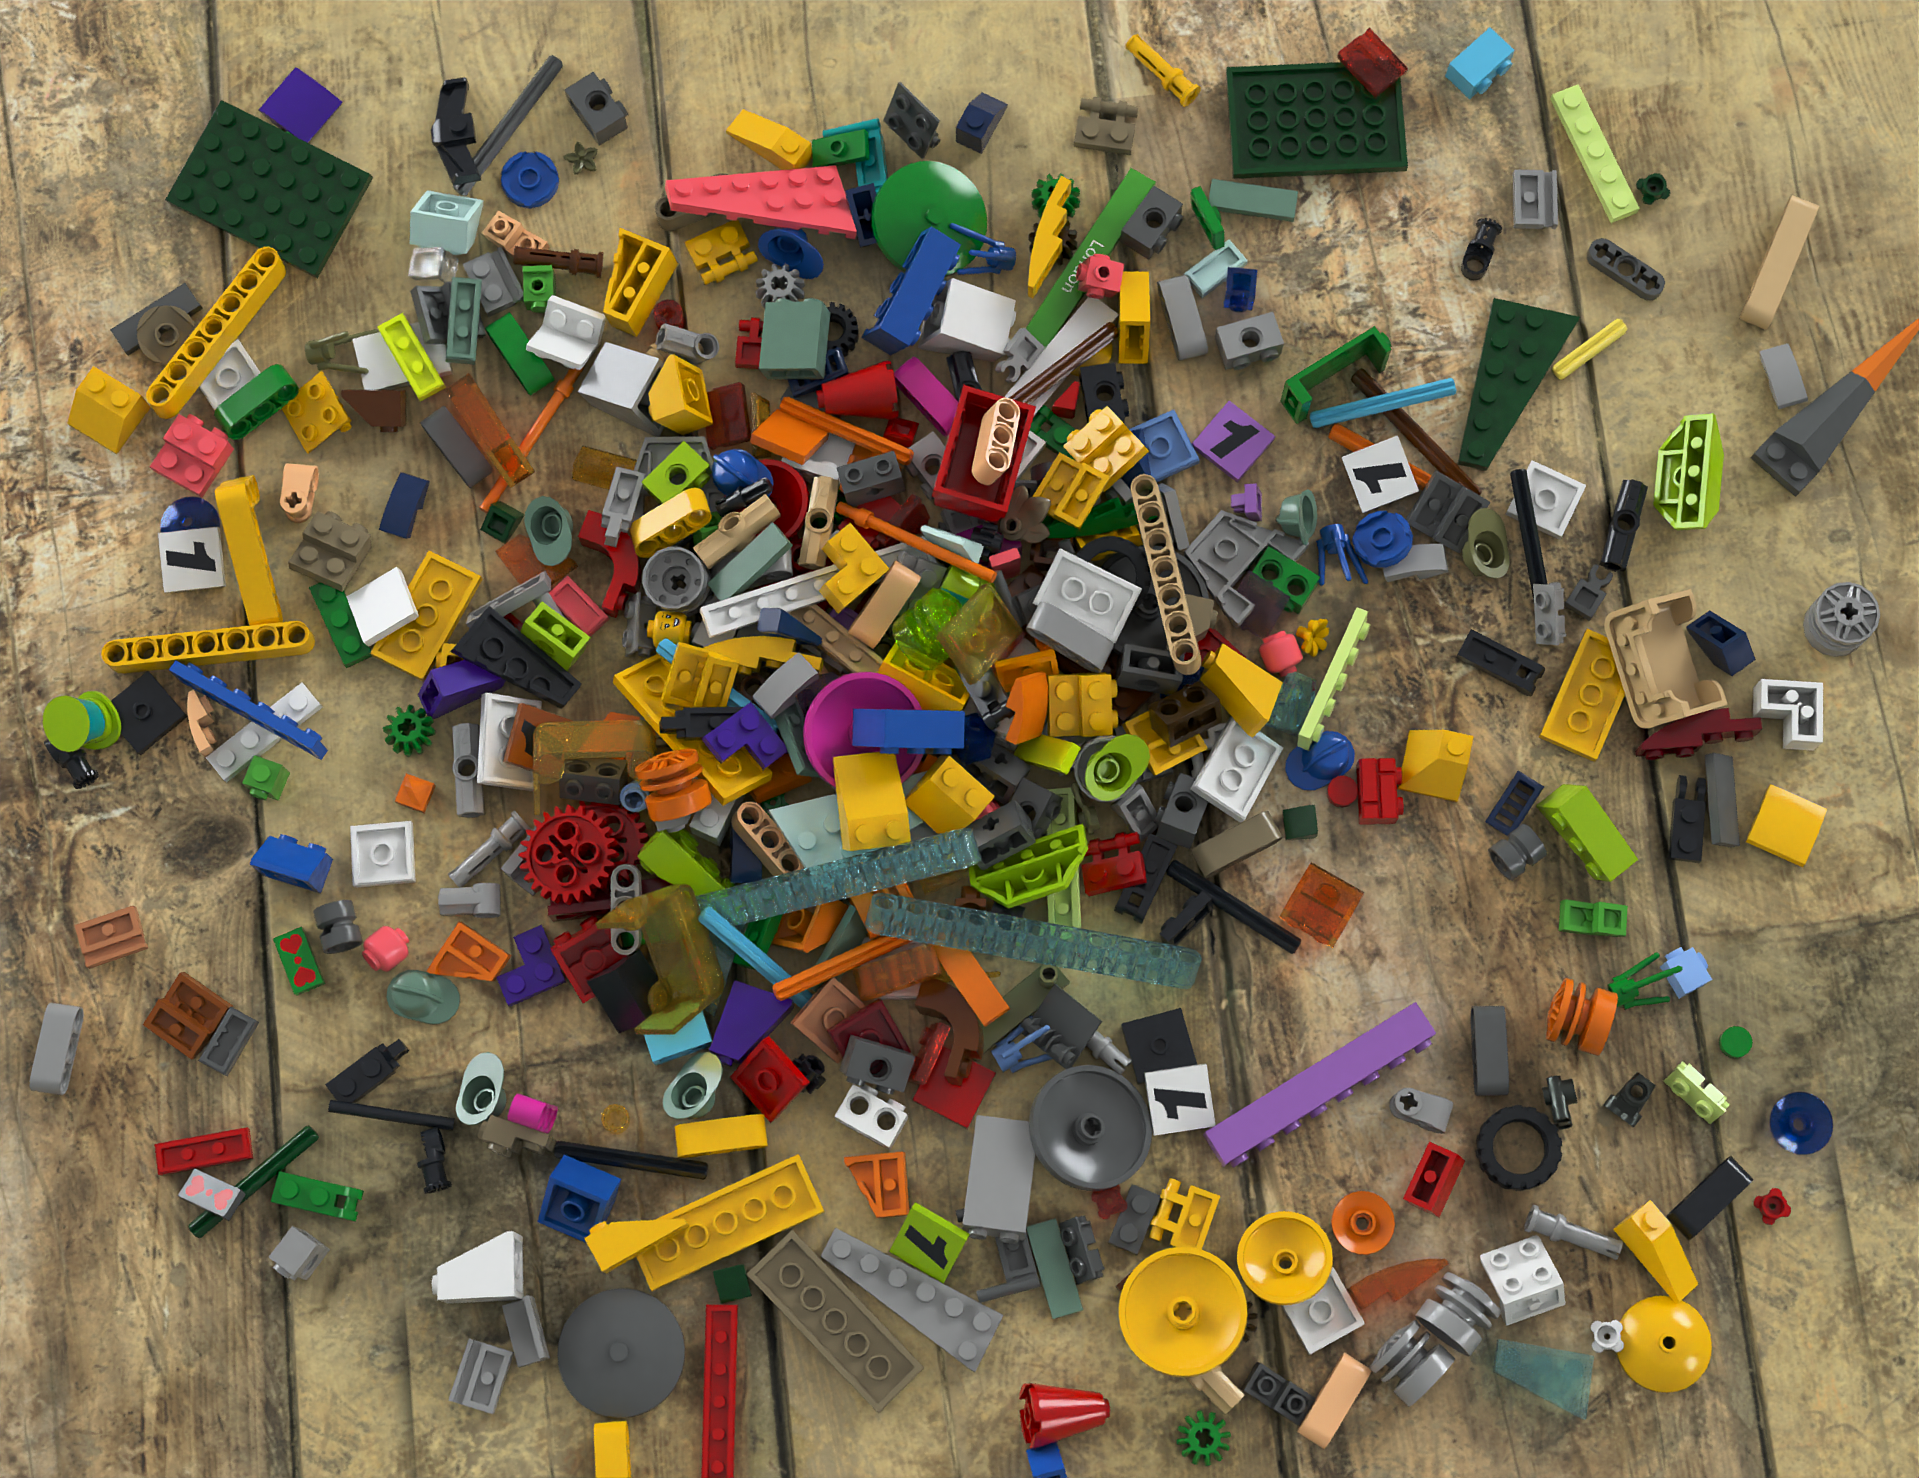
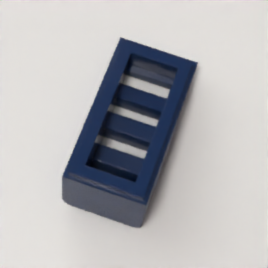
[787,347,849,398]
[757,608,822,646]
[1485,770,1544,836]

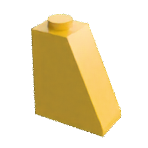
[1118,271,1150,364]
[1200,643,1283,738]

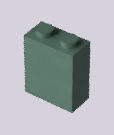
[759,298,830,380]

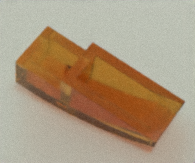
[1346,1259,1449,1310]

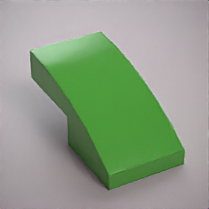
[1559,899,1628,937]

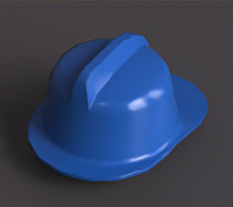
[758,227,824,279]
[712,449,774,503]
[1285,731,1355,791]

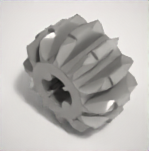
[755,263,805,308]

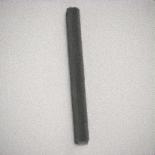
[453,55,563,196]

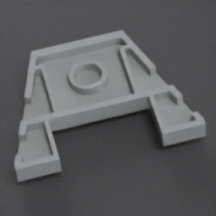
[632,436,724,523]
[1184,510,1309,628]

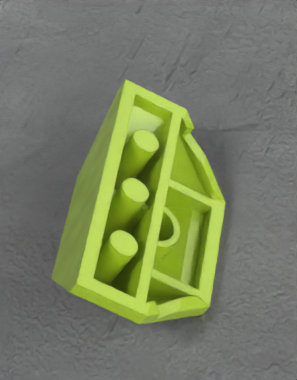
[1653,413,1724,530]
[968,823,1088,909]

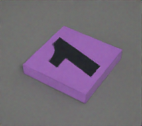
[1192,401,1275,483]

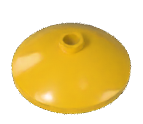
[1237,1211,1333,1305]
[1616,1296,1712,1393]

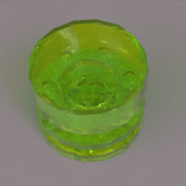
[892,588,975,670]

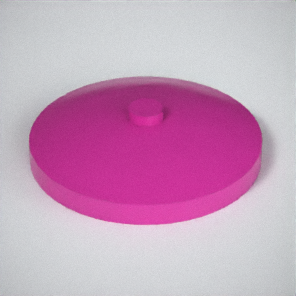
[803,672,923,788]

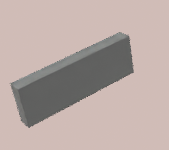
[110,283,203,356]
[1705,753,1740,848]

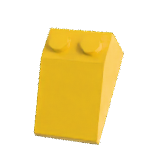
[833,751,911,851]

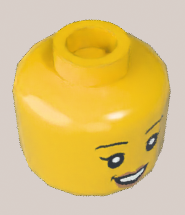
[647,610,692,648]

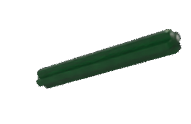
[188,1125,319,1238]

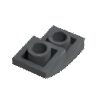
[1241,1362,1316,1426]

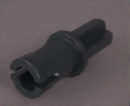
[715,477,773,517]

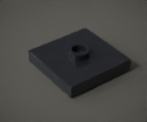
[111,671,188,755]
[1121,1008,1197,1085]

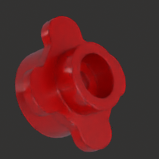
[1753,1188,1791,1225]

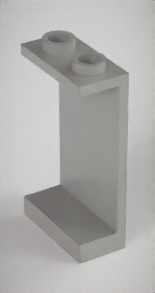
[962,1115,1035,1244]

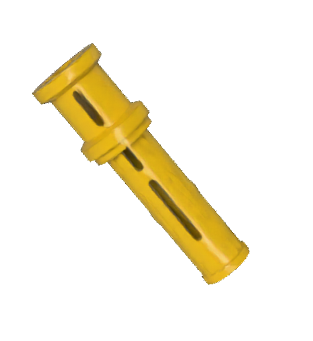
[1125,34,1201,107]

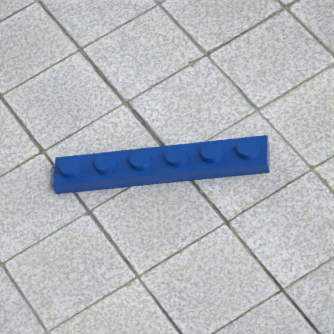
[169,660,328,760]

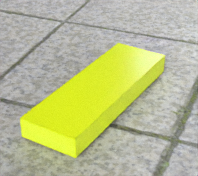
[377,313,446,402]
[1014,734,1081,775]

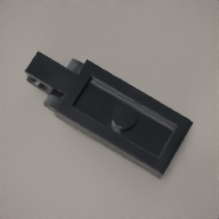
[659,707,743,740]
[325,1039,409,1103]

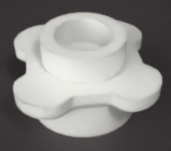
[1591,1320,1624,1353]

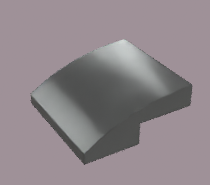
[410,281,486,344]
[1406,470,1491,554]

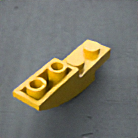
[703,636,824,676]

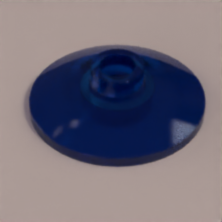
[160,497,220,533]
[1769,1092,1833,1155]

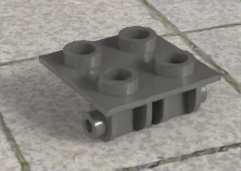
[883,82,940,159]
[1021,984,1102,1069]

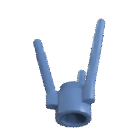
[991,1016,1053,1073]

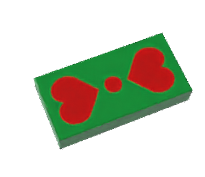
[273,926,325,996]

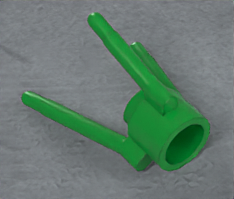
[1607,952,1683,1010]

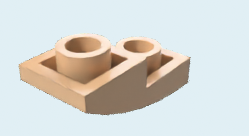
[482,210,550,266]
[187,689,217,758]

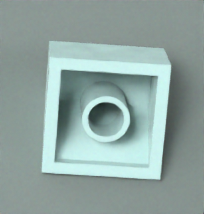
[409,190,483,255]

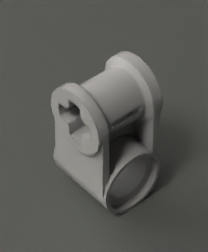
[1389,1087,1454,1134]

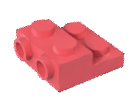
[150,414,234,498]

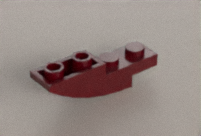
[1635,708,1762,760]

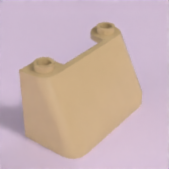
[1604,589,1728,728]

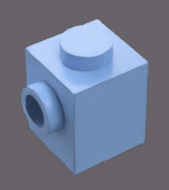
[1660,947,1712,999]

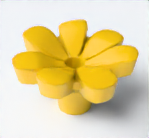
[1296,619,1329,657]

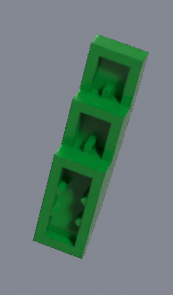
[1042,497,1158,538]

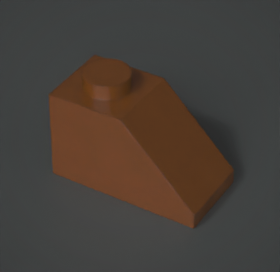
[341,389,407,432]

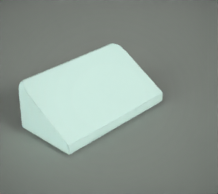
[920,525,984,563]

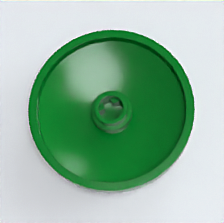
[872,161,987,277]

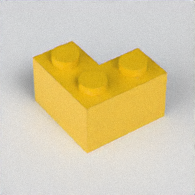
[819,523,890,614]

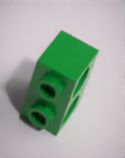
[1248,546,1320,614]

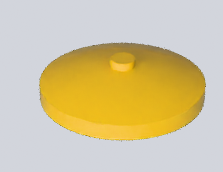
[1119,1247,1248,1377]

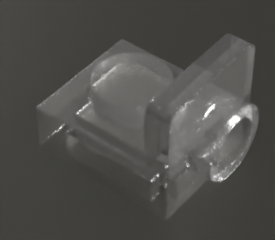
[408,247,458,283]

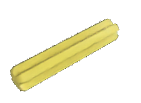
[1552,319,1627,380]

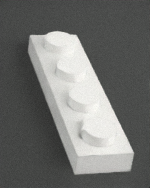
[206,682,323,783]

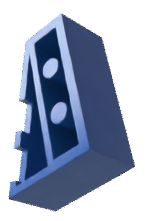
[852,708,965,754]

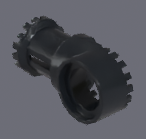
[1461,218,1502,280]
[44,739,99,789]
[417,1127,452,1194]

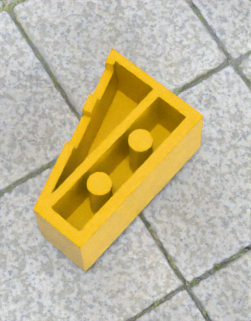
[603,228,678,337]

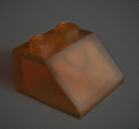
[1279,862,1365,948]

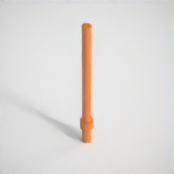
[479,367,584,513]
[836,501,997,583]

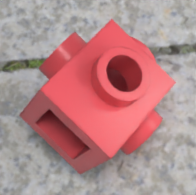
[1076,254,1124,299]

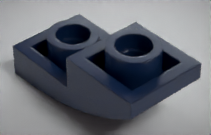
[379,472,430,538]
[729,818,763,884]

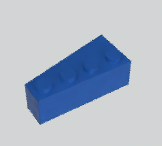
[861,226,961,355]

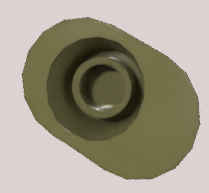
[1462,508,1510,579]

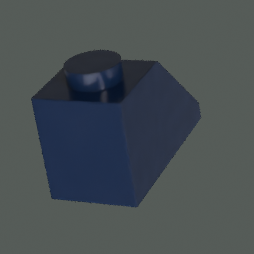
[956,92,1008,154]
[1686,610,1756,676]

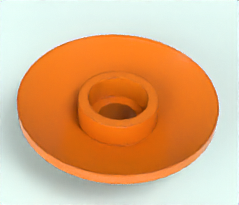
[1331,1191,1395,1255]

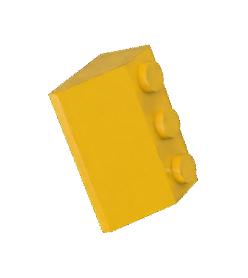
[877,639,970,711]

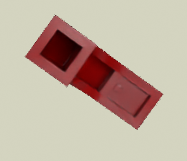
[578,510,642,618]

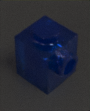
[1223,267,1257,312]
[952,712,996,765]

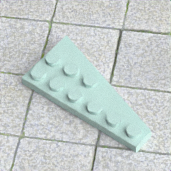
[768,771,927,889]

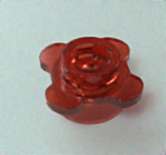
[1091,1185,1128,1219]

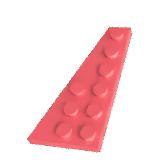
[665,165,857,239]

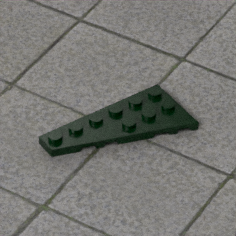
[1457,298,1580,471]

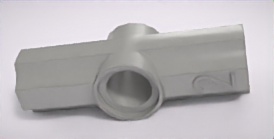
[452,723,485,818]

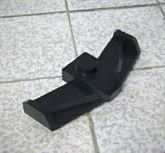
[431,77,482,185]

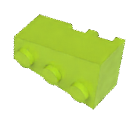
[1536,784,1639,882]

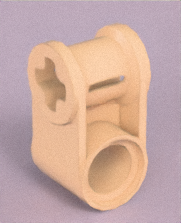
[280,463,319,523]

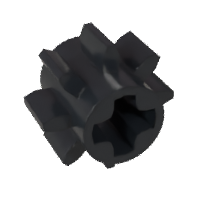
[970,522,1004,562]
[792,1054,826,1094]

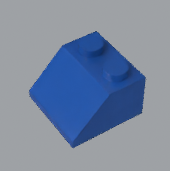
[250,834,333,893]
[537,1155,621,1243]

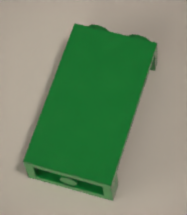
[1280,326,1392,425]

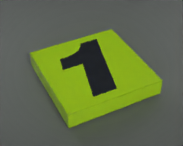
[889,1202,970,1284]

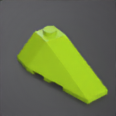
[637,828,755,921]

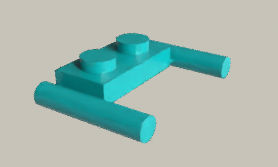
[822,118,888,194]

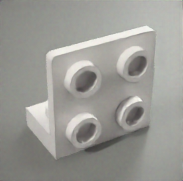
[526,295,606,370]
[781,433,855,486]
[1480,1235,1565,1326]

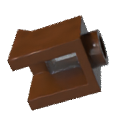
[1030,538,1077,571]

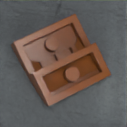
[143,972,233,1060]

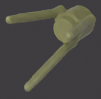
[305,329,379,374]

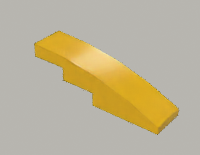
[1028,176,1071,299]

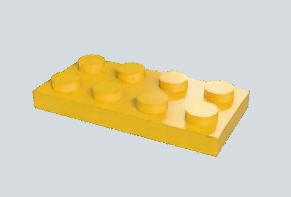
[370,550,483,682]
[1539,629,1625,762]

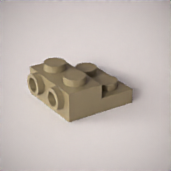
[288,511,372,592]
[478,1115,557,1158]

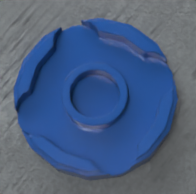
[501,151,559,208]
[1352,511,1413,568]

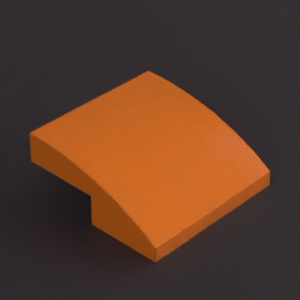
[1005,671,1049,745]

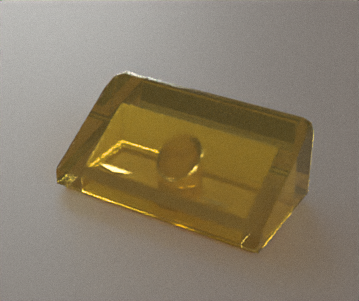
[750,392,772,460]
[572,446,637,490]

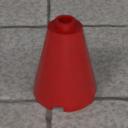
[816,361,898,420]
[1019,1383,1110,1449]

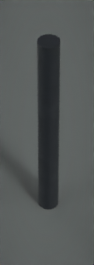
[328,1100,455,1131]

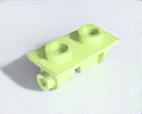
[1663,1061,1730,1124]

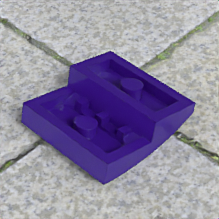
[258,67,342,143]

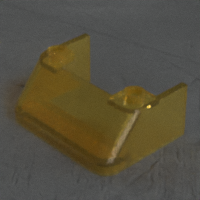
[533,720,657,815]
[596,884,724,1035]

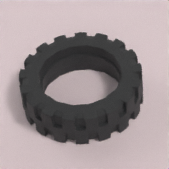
[1076,536,1151,611]
[1476,1105,1562,1191]

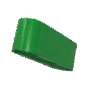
[485,312,555,396]
[214,364,299,440]

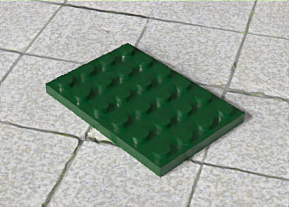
[1226,60,1408,179]
[165,100,373,278]

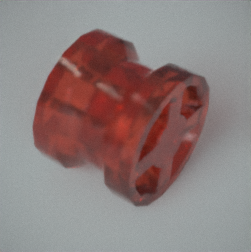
[653,299,685,330]

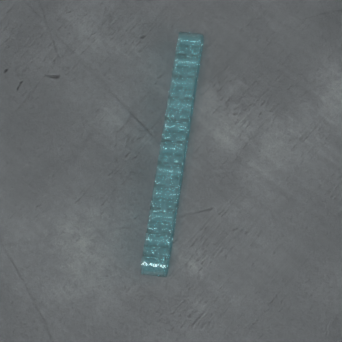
[651,828,981,943]
[865,893,1202,989]

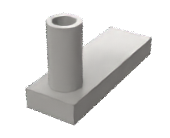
[466,571,565,629]

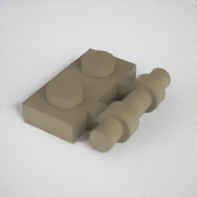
[1074,97,1139,155]

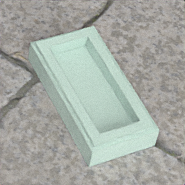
[1184,239,1248,298]

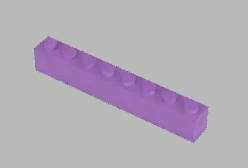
[1203,1002,1436,1168]

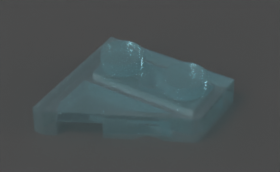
[1265,672,1316,737]

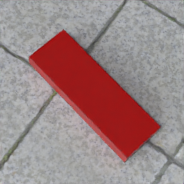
[154,1127,253,1176]

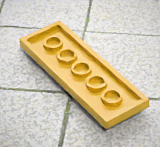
[613,654,773,806]
[637,1154,825,1291]

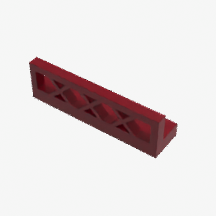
[547,878,675,922]

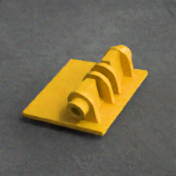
[281,371,352,454]

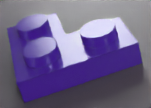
[702,702,788,770]
[496,925,566,1007]

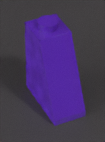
[417,660,506,720]
[709,980,795,1066]

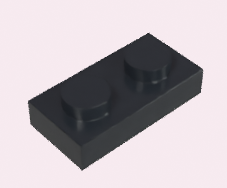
[1160,891,1214,951]

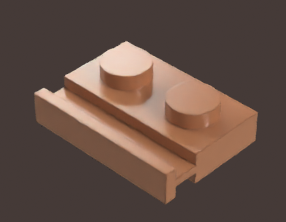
[74,905,149,969]

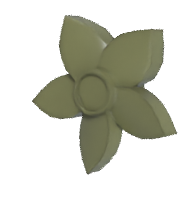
[563,141,598,175]

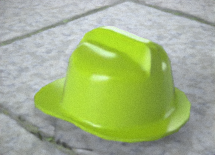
[1085,734,1150,801]

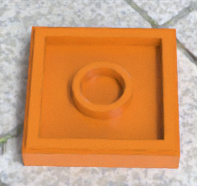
[750,409,829,465]

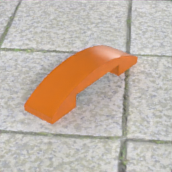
[920,914,1010,1027]

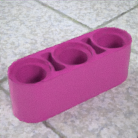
[894,356,958,437]
[507,1093,558,1134]

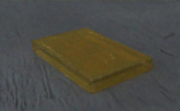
[936,582,1023,685]

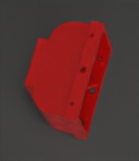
[931,385,1036,524]

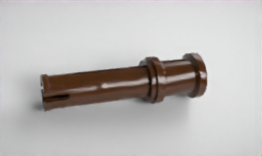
[513,246,604,278]

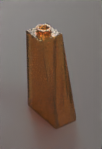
[445,373,535,488]

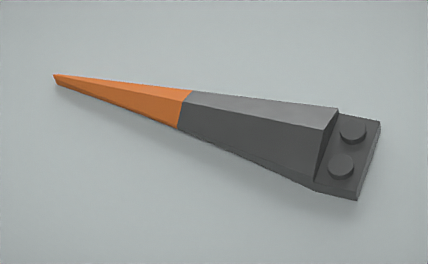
[1751,318,1919,497]

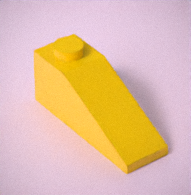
[726,109,812,170]
[1613,1200,1699,1304]
[584,1218,689,1274]

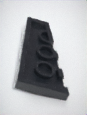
[450,606,582,709]

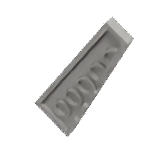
[821,1228,1004,1372]

